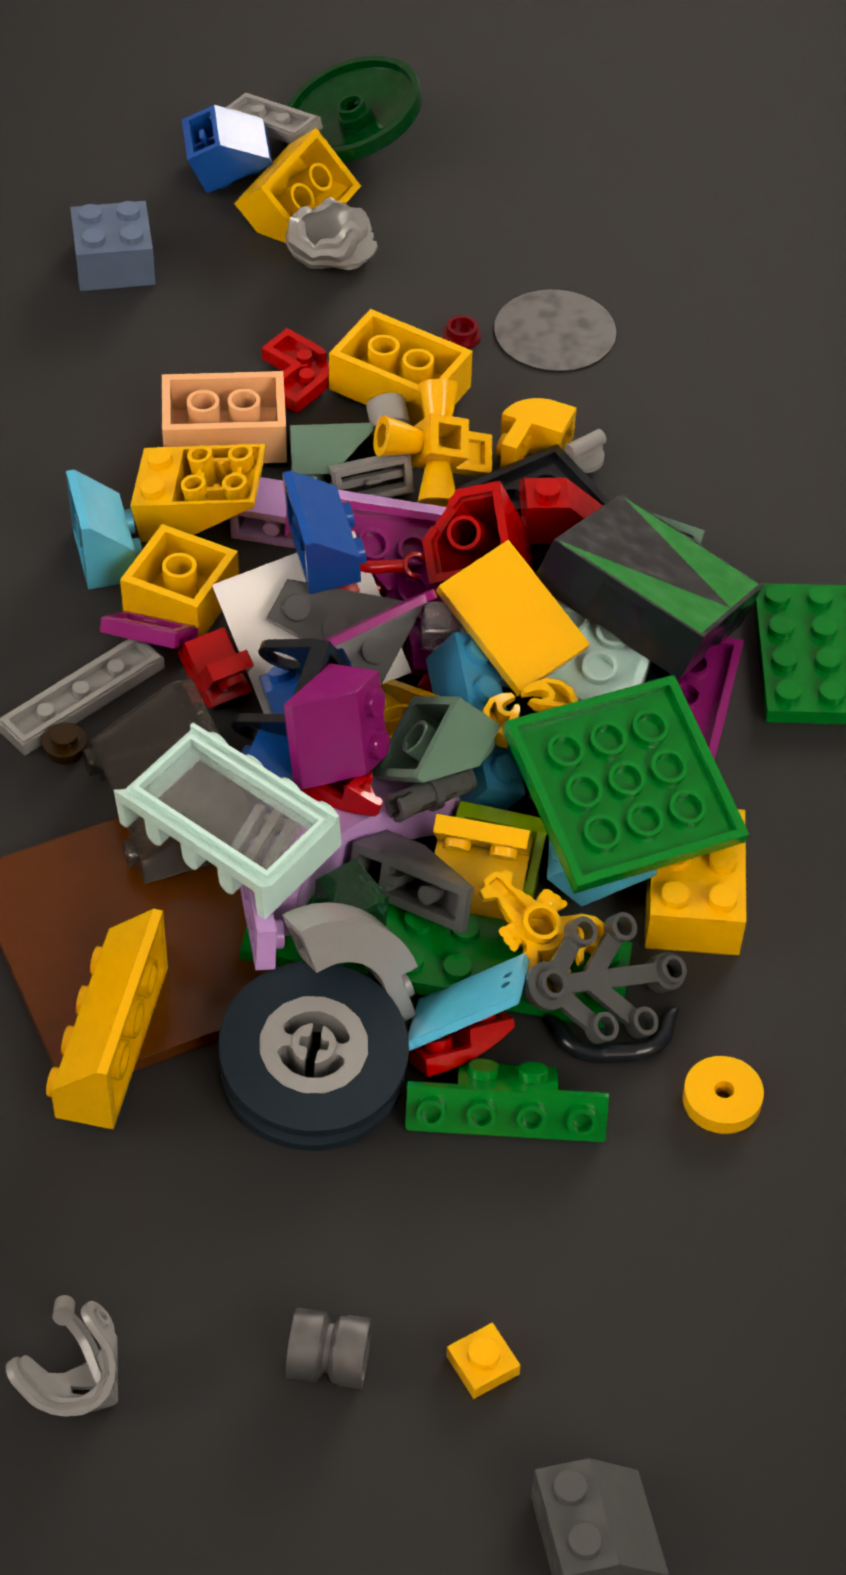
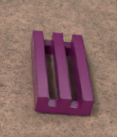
[100,611,198,649]

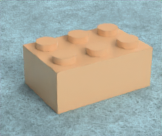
[162,371,287,463]

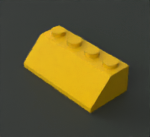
[46,909,168,1130]

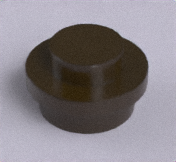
[42,723,87,765]

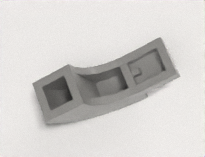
[282,902,418,1022]

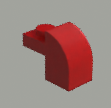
[177,627,254,708]

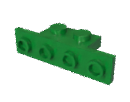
[405,1059,609,1142]

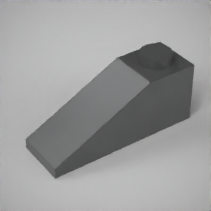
[347,830,474,934]

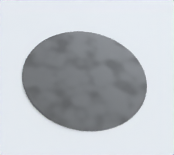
[494,289,616,371]

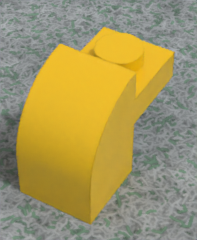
[496,398,577,468]

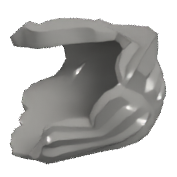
[286,197,378,270]

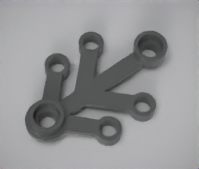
[523,912,687,1044]

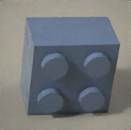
[70,201,156,291]

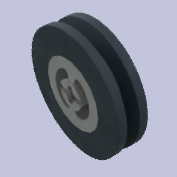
[218,961,409,1151]

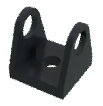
[231,639,350,741]

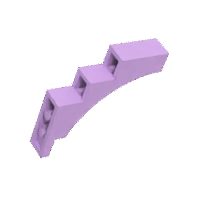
[240,777,460,970]

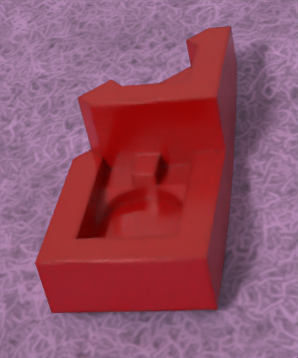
[300,771,383,816]

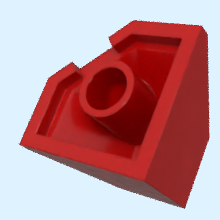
[519,478,603,544]

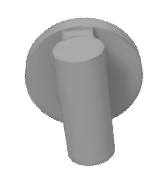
[564,429,606,473]

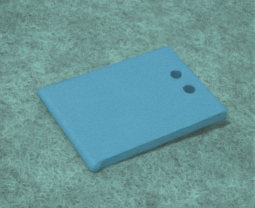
[408,953,530,1051]

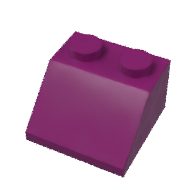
[284,663,390,790]

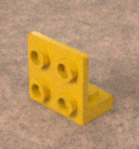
[433,814,533,920]

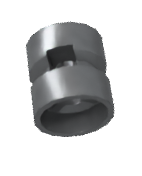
[286,1307,372,1389]

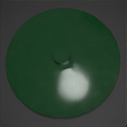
[287,56,423,163]

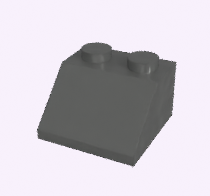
[531,1458,669,1575]

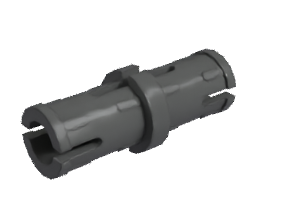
[385,769,477,823]

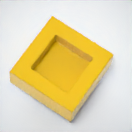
[446,1322,521,1399]

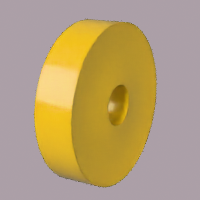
[682,1056,764,1134]

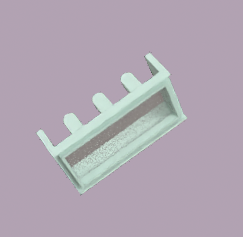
[114,723,342,919]

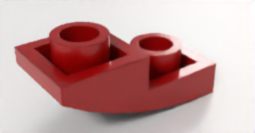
[408,1011,515,1077]

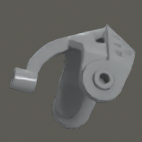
[6,1295,118,1417]

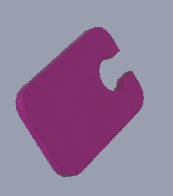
[322,589,437,647]

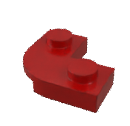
[262,328,329,414]

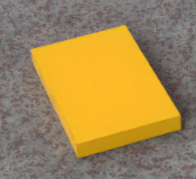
[436,540,590,697]

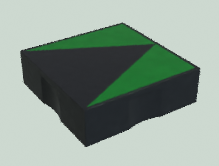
[536,494,764,680]

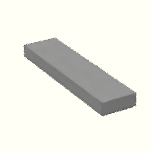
[0,639,165,756]

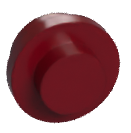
[442,315,481,349]

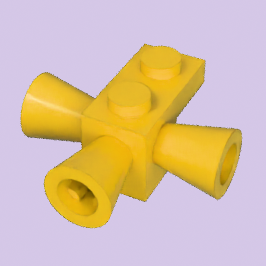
[373,379,492,507]

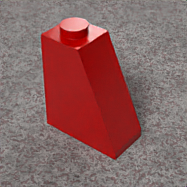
[422,481,534,584]

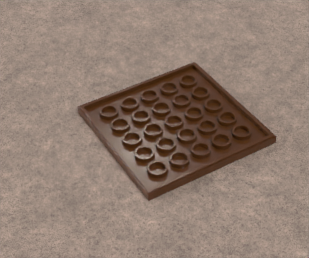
[0,780,279,1072]

